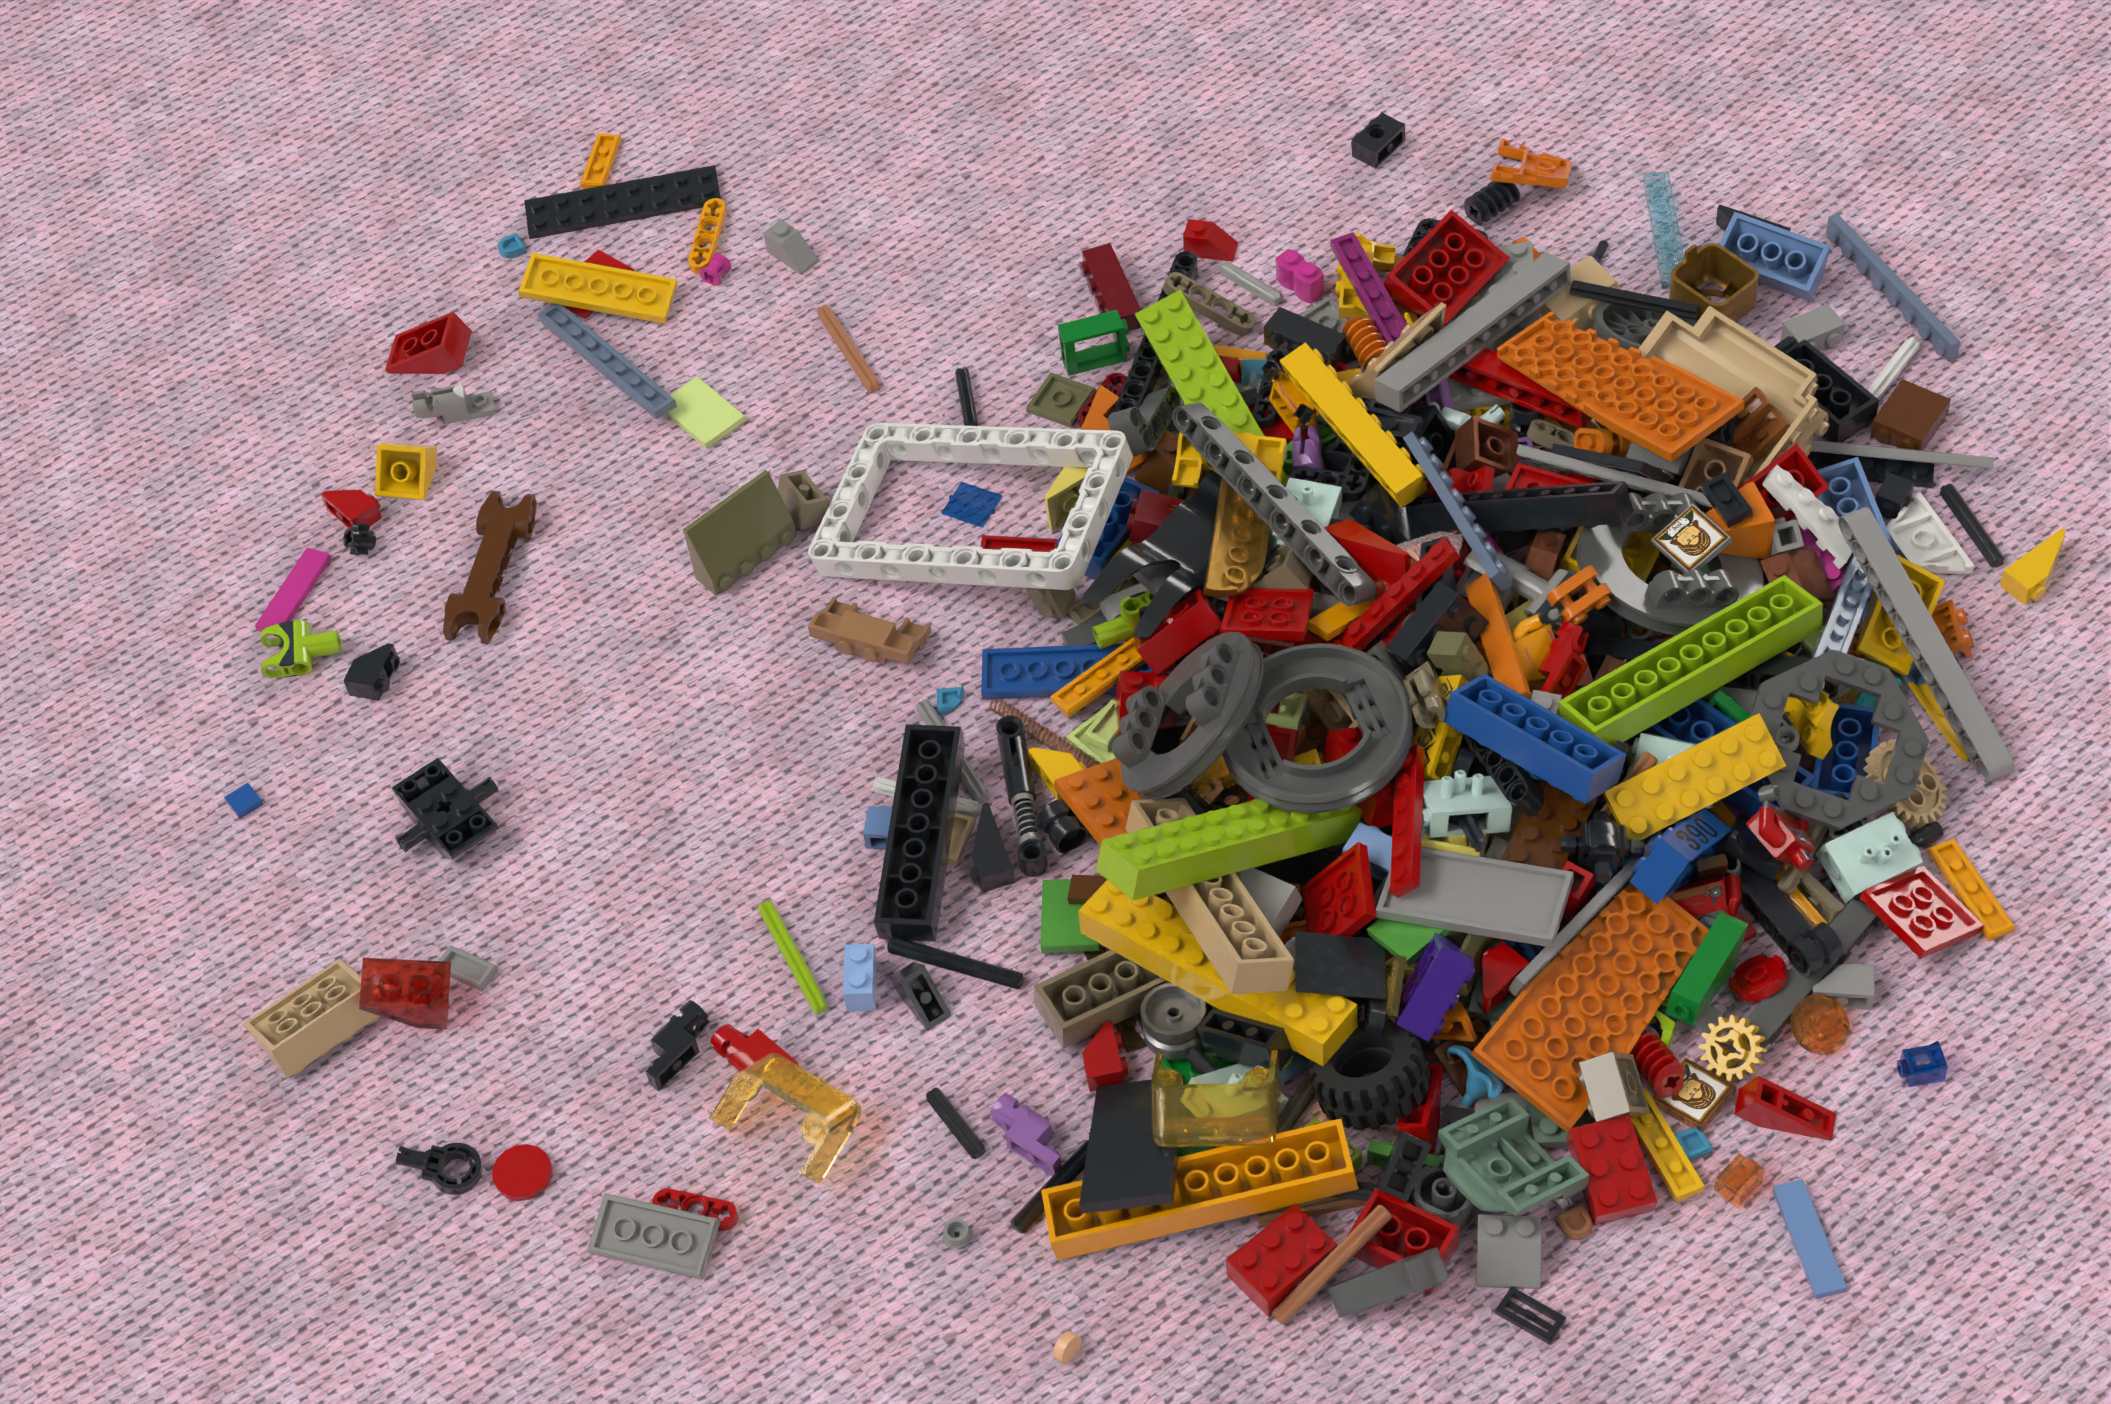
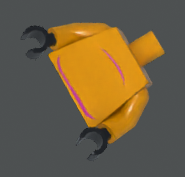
[1261,360,1320,434]
[1511,605,1583,691]

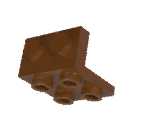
[1423,1017,1489,1097]

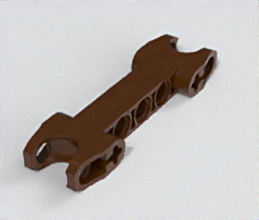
[443,490,537,644]

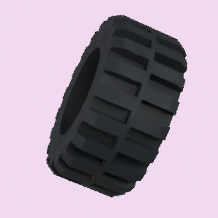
[1308,1018,1430,1131]

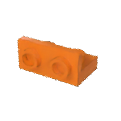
[1931,600,1974,658]

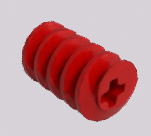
[1629,1033,1686,1098]

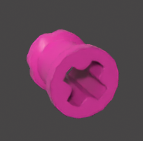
[699,253,731,286]

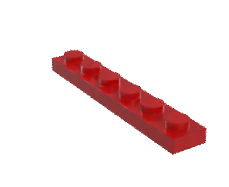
[1330,537,1461,651]
[1390,744,1425,898]

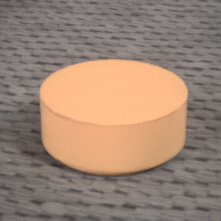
[1053,1331,1082,1364]

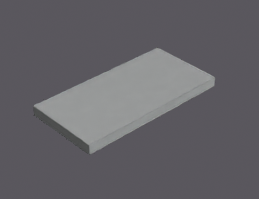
[1376,847,1574,948]

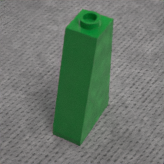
[1666,912,1748,1026]

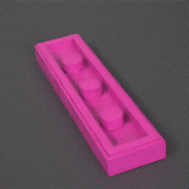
[255,547,331,636]

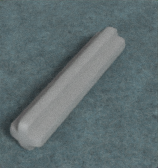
[1220,261,1282,306]

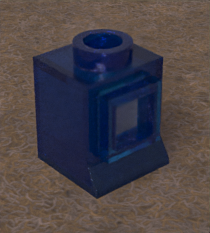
[1897,1041,1948,1087]

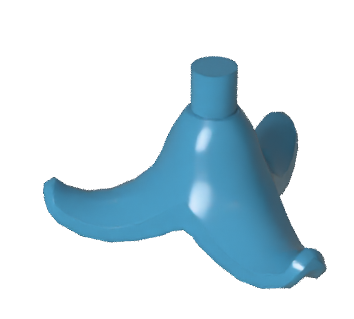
[1447,1045,1505,1108]

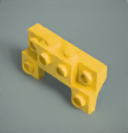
[1336,233,1396,319]
[1172,432,1288,489]
[1783,651,1839,760]

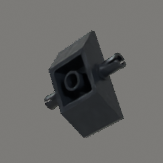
[392,758,499,860]

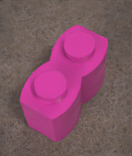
[1275,249,1324,303]

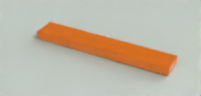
[1465,573,1532,698]

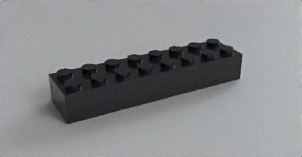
[874,724,965,942]

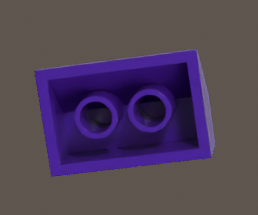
[1391,932,1475,1042]

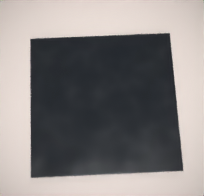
[1295,931,1387,1000]

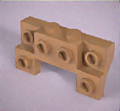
[808,597,932,665]

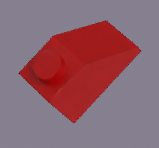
[1183,219,1238,262]
[321,489,382,528]
[1481,941,1529,1015]

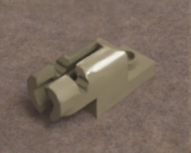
[1402,661,1448,729]

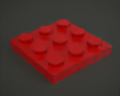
[1220,588,1315,643]
[1302,842,1376,936]
[1860,866,1984,959]

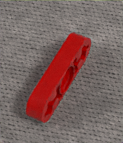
[652,1188,738,1231]

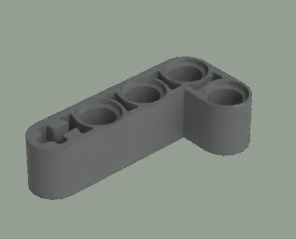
[1108,386,1180,457]
[1328,1247,1449,1318]

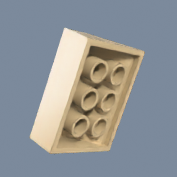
[1349,303,1446,400]
[243,959,386,1078]

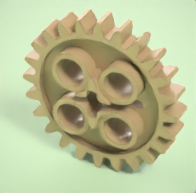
[1863,739,1948,829]

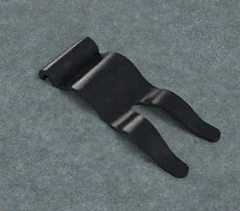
[1082,469,1222,640]

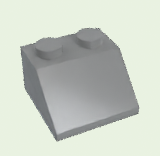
[1477,1214,1541,1289]

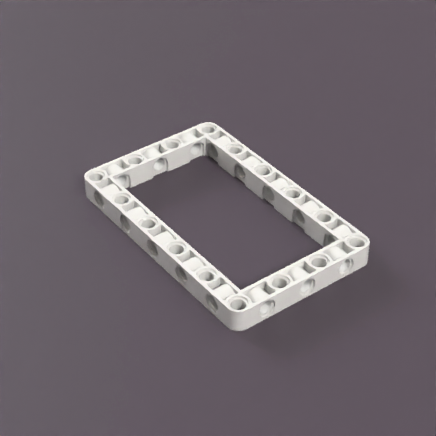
[808,423,1133,590]

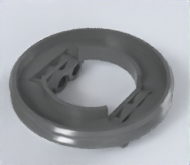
[1576,492,1764,636]
[1112,632,1264,800]
[1222,643,1413,813]

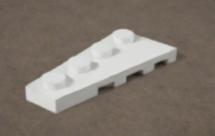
[1762,465,1852,569]

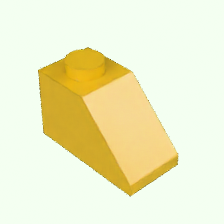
[1028,747,1086,800]

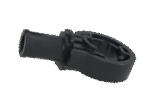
[396,1143,482,1195]

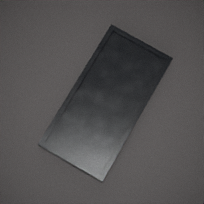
[1079,1075,1187,1214]

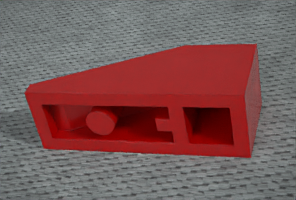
[1396,1064,1443,1154]
[1734,1076,1836,1141]

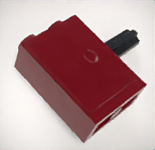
[1126,484,1184,543]

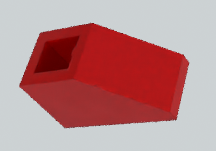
[1560,860,1598,930]
[1082,1021,1129,1092]

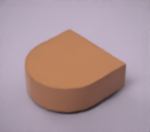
[1555,1204,1592,1240]

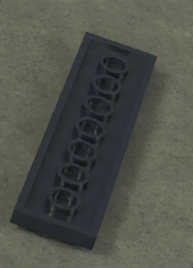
[524,165,721,239]

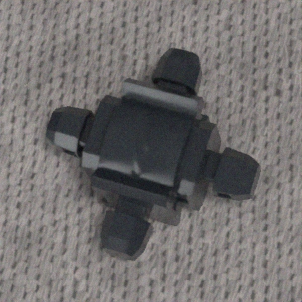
[1560,811,1645,882]

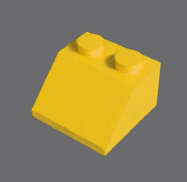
[375,442,437,500]

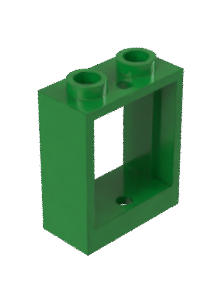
[1058,310,1130,376]

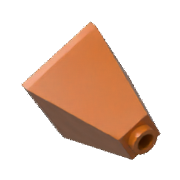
[1705,482,1775,560]

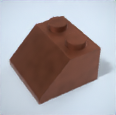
[1455,415,1519,478]
[1760,549,1835,604]

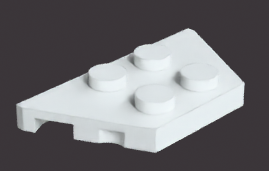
[1886,492,1974,574]

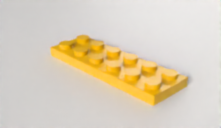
[519,253,677,324]
[1602,713,1786,841]

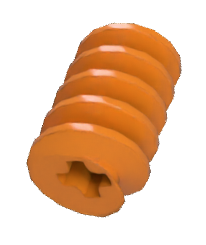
[1342,317,1387,371]

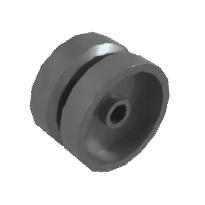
[1141,983,1206,1060]

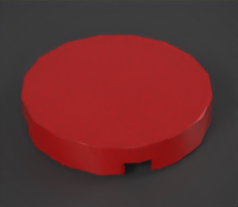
[1729,954,1789,1002]
[492,1144,553,1201]

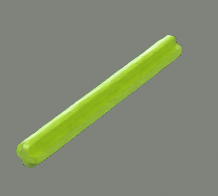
[758,900,828,1015]

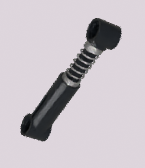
[996,715,1048,877]

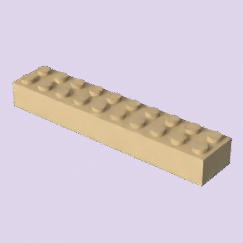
[1125,798,1294,995]

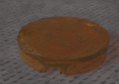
[1790,994,1850,1055]

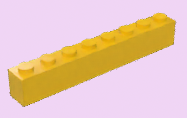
[1279,343,1428,508]

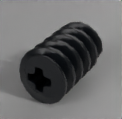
[1464,181,1521,226]

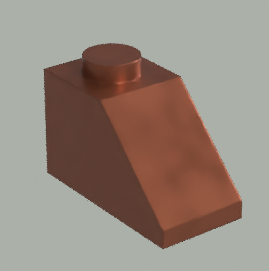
[1526,530,1566,582]

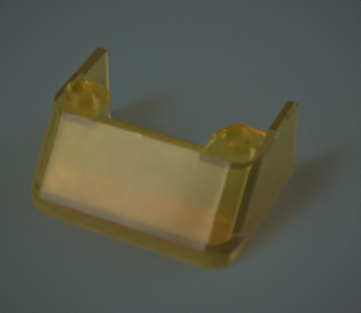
[1152,1050,1281,1147]
[709,1053,861,1184]

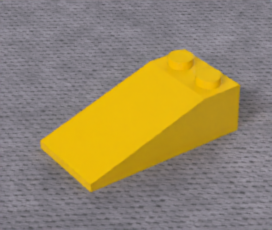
[1856,555,1946,676]

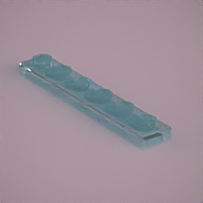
[1643,171,1684,289]

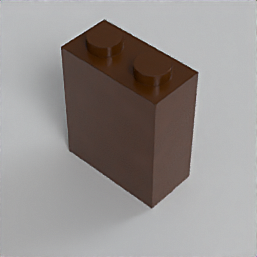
[1870,379,1951,450]

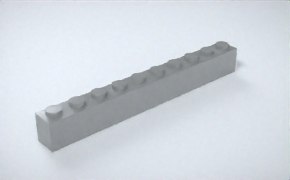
[1374,252,1571,412]

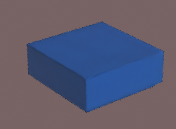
[224,783,264,819]

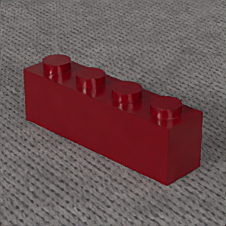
[1079,243,1141,332]

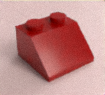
[1115,671,1175,735]

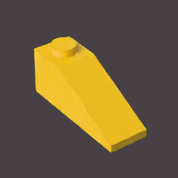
[2000,528,2066,605]

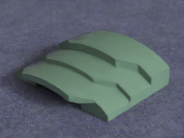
[1438,1096,1589,1216]

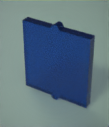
[942,482,1002,528]

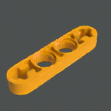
[688,198,727,274]

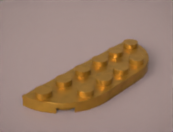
[1203,478,1270,598]

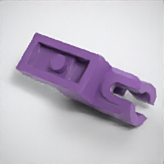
[1292,425,1326,484]
[990,1093,1062,1176]

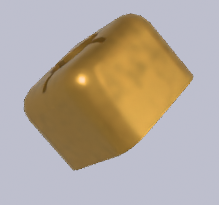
[1669,243,1759,322]

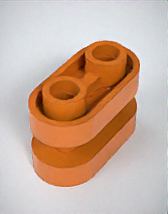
[1574,428,1632,456]
[1546,565,1612,625]

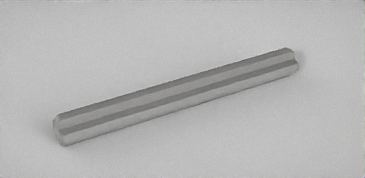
[916,699,989,804]

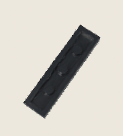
[1316,406,1424,443]

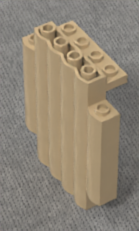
[1639,306,1829,483]

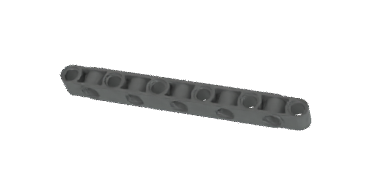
[1172,402,1376,606]

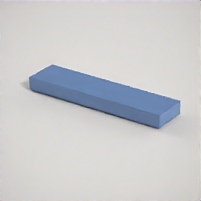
[1772,1179,1847,1299]

